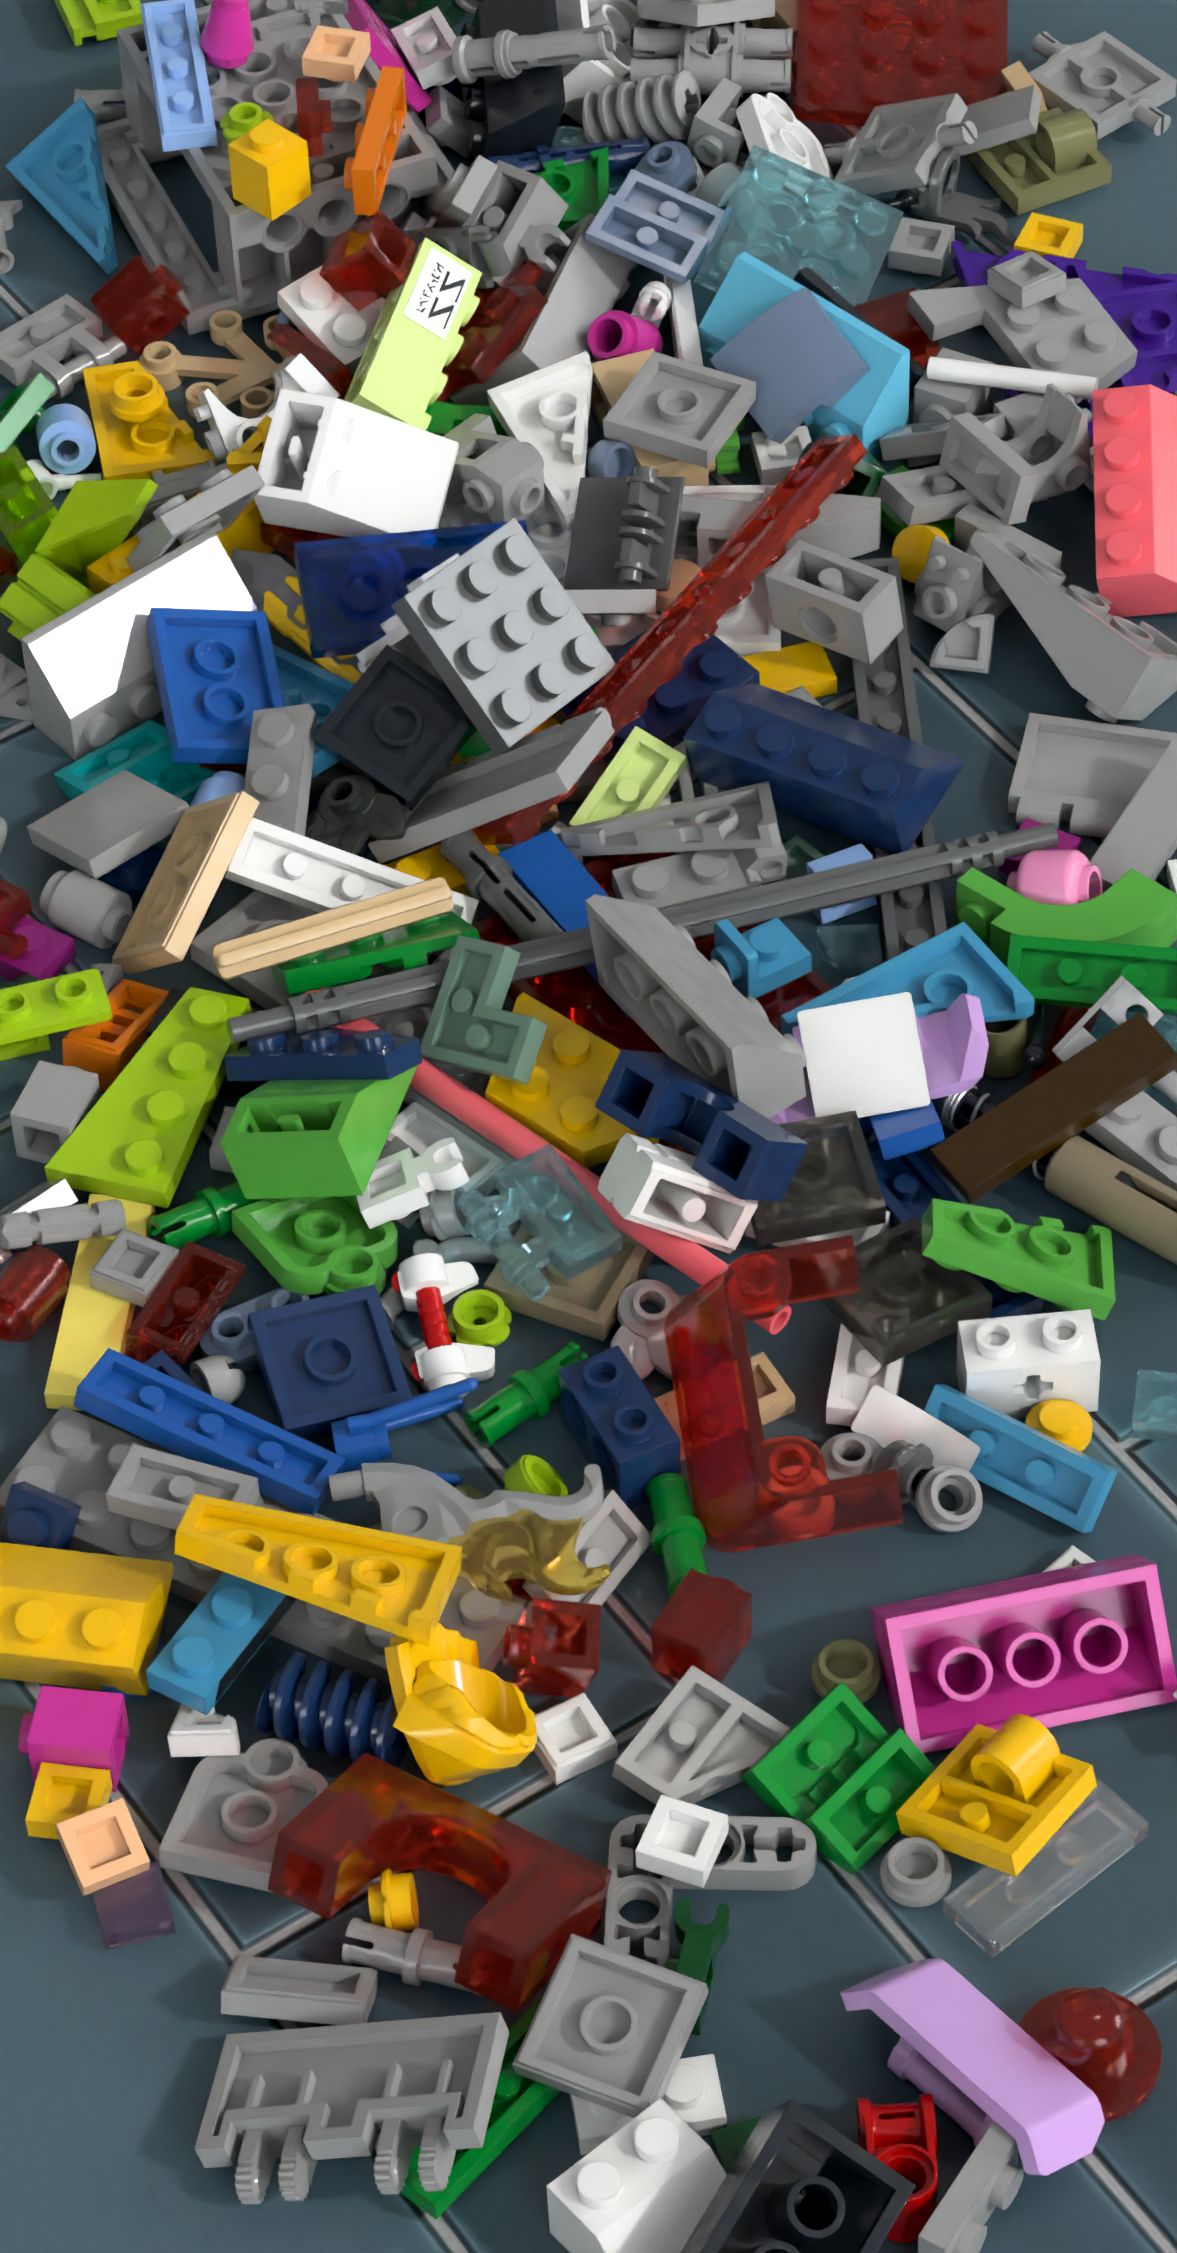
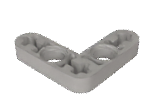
[604,1814,817,1967]

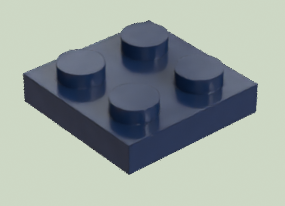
[247,1284,412,1437]

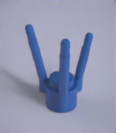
[331,1377,478,1487]

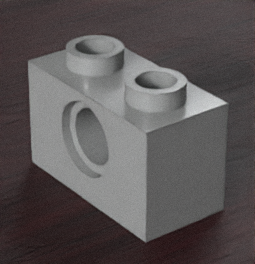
[765,539,904,665]

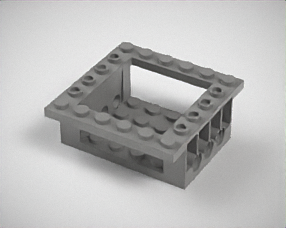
[97,0,455,335]

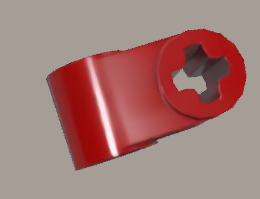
[856,2094,938,2243]

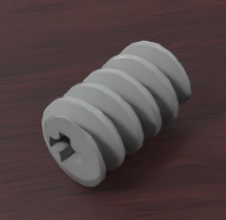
[582,70,702,146]

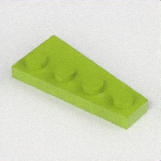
[44,987,252,1209]

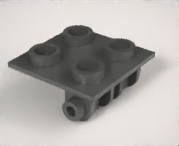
[564,466,685,591]

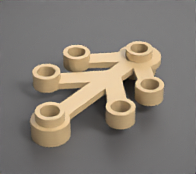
[139,310,352,419]

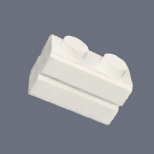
[597,1133,758,1254]

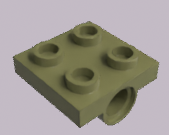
[964,107,1112,216]

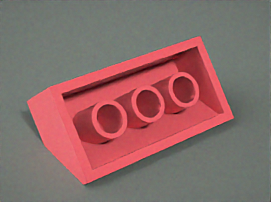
[1092,384,1177,618]

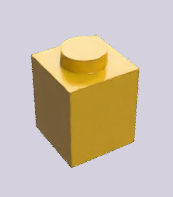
[228,118,312,221]

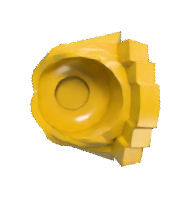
[384,1623,537,1787]

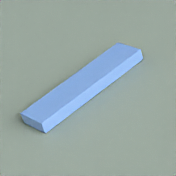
[140,0,218,152]

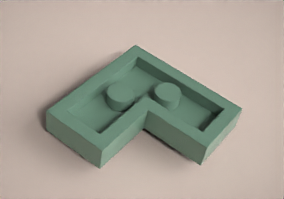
[420,935,548,1085]

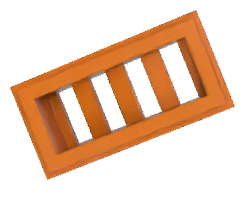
[62,979,169,1091]

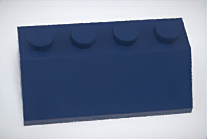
[683,683,963,854]

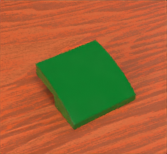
[741,1682,936,1875]

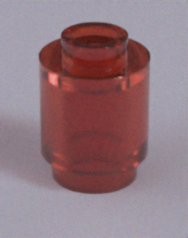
[0,1246,71,1342]

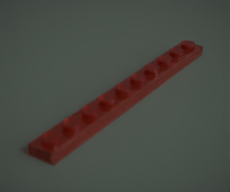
[471,434,868,846]

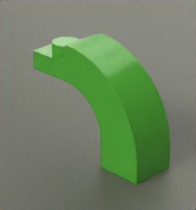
[956,867,1177,967]

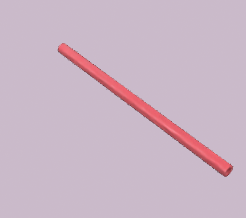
[305,988,792,1334]

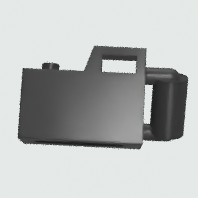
[407,225,512,288]

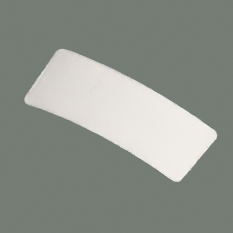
[851,1385,980,1472]

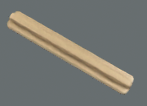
[212,877,453,980]

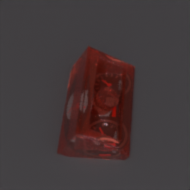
[126,1241,246,1364]

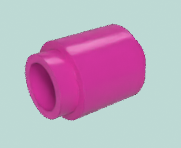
[587,310,663,361]

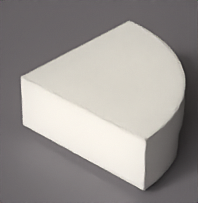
[167,1704,240,1757]

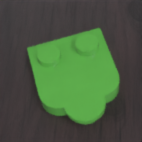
[232,1196,398,1295]

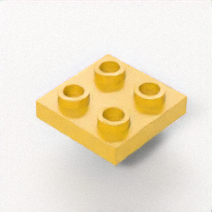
[896,1714,1097,1877]

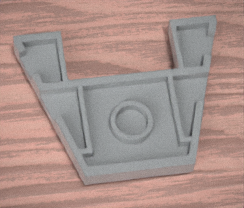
[907,278,1138,441]

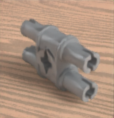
[630,21,793,97]

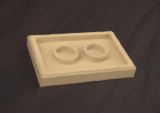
[111,791,260,975]

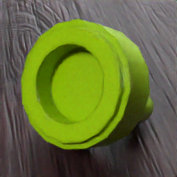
[503,1454,568,1530]

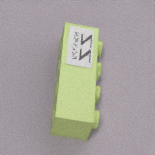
[344,237,482,430]

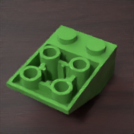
[220,1065,418,1199]

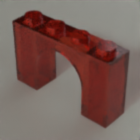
[267,1753,612,2013]

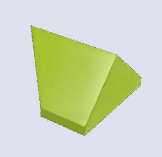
[35,479,159,586]

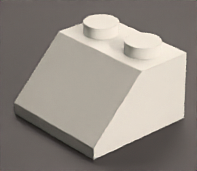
[546,2098,727,2253]

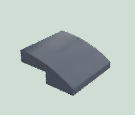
[585,169,730,284]
[710,287,870,444]

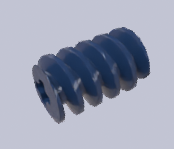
[255,1651,409,1777]

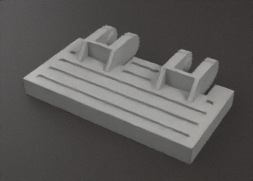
[194,2012,509,2205]

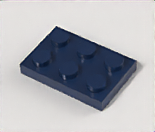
[551,607,760,764]

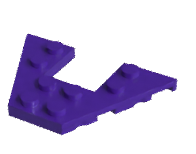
[951,241,1177,439]

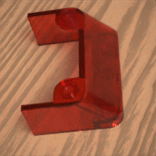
[664,1235,904,1553]

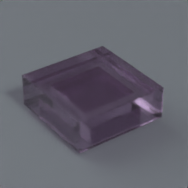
[92,1861,176,1950]

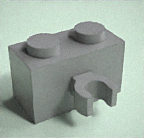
[462,160,571,301]

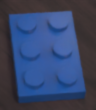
[146,608,285,764]

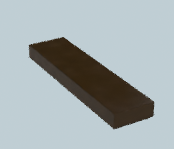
[930,1012,1177,1204]

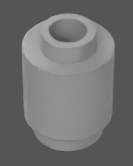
[40,870,134,949]

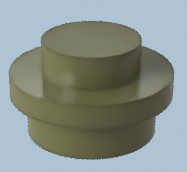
[811,1639,881,1703]

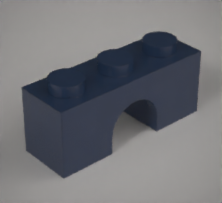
[595,1049,808,1202]

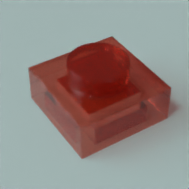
[296,77,333,157]

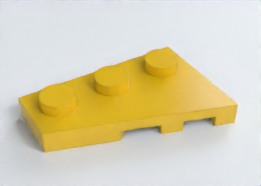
[83,360,217,480]

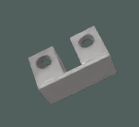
[1051,975,1164,1062]

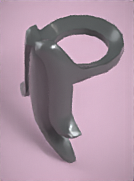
[911,146,1017,246]

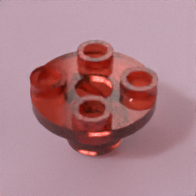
[1019,1987,1162,2122]

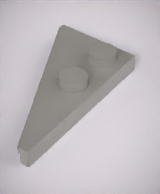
[560,781,782,856]

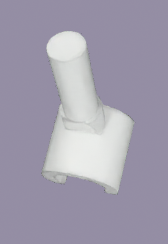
[19,459,102,505]

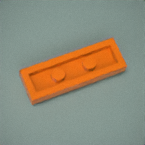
[344,66,407,216]

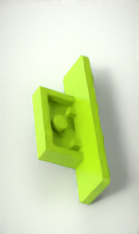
[0,968,112,1061]

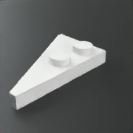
[487,351,593,532]

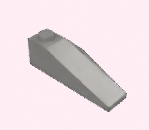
[969,531,1177,723]

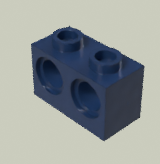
[558,1346,681,1510]

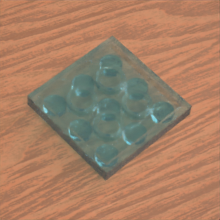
[694,145,904,314]

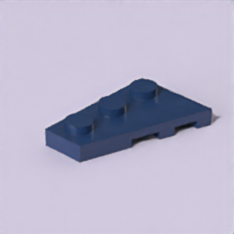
[224,1028,422,1081]

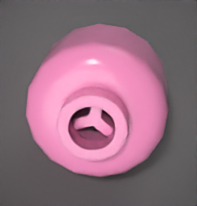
[1007,850,1103,905]

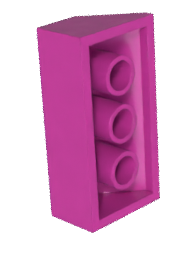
[870,1553,1177,1754]

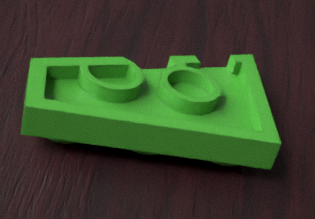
[922,1198,1116,1321]

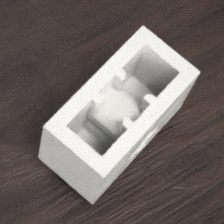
[956,1309,1101,1419]

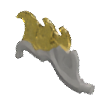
[328,1463,611,1601]

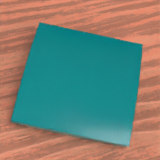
[53,719,215,806]

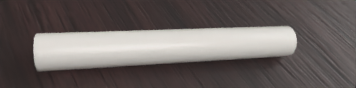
[927,356,1098,400]

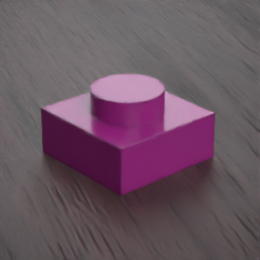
[0,916,76,985]

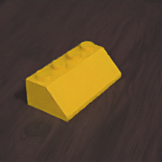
[0,1542,174,1696]

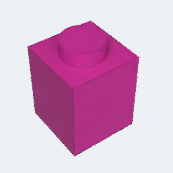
[19,1686,130,1792]

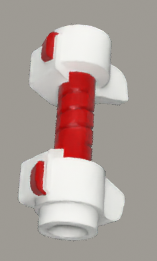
[392,1253,495,1398]

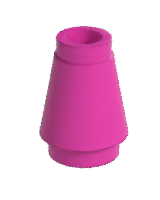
[200,0,254,69]

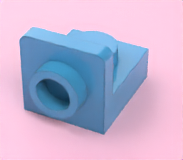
[711,917,812,999]

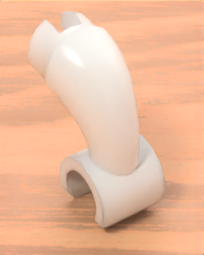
[631,281,672,328]

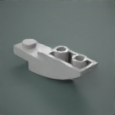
[674,487,881,574]

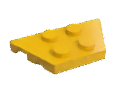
[485,992,659,1168]

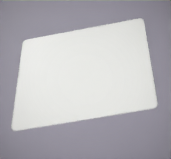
[797,992,931,1124]

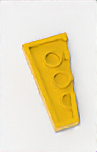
[174,1494,463,1646]

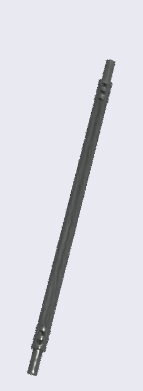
[226,823,1059,1044]

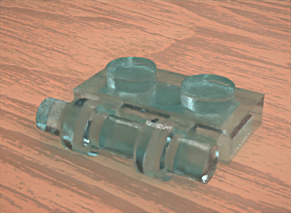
[457,1143,623,1301]

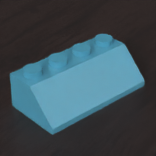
[699,251,910,460]

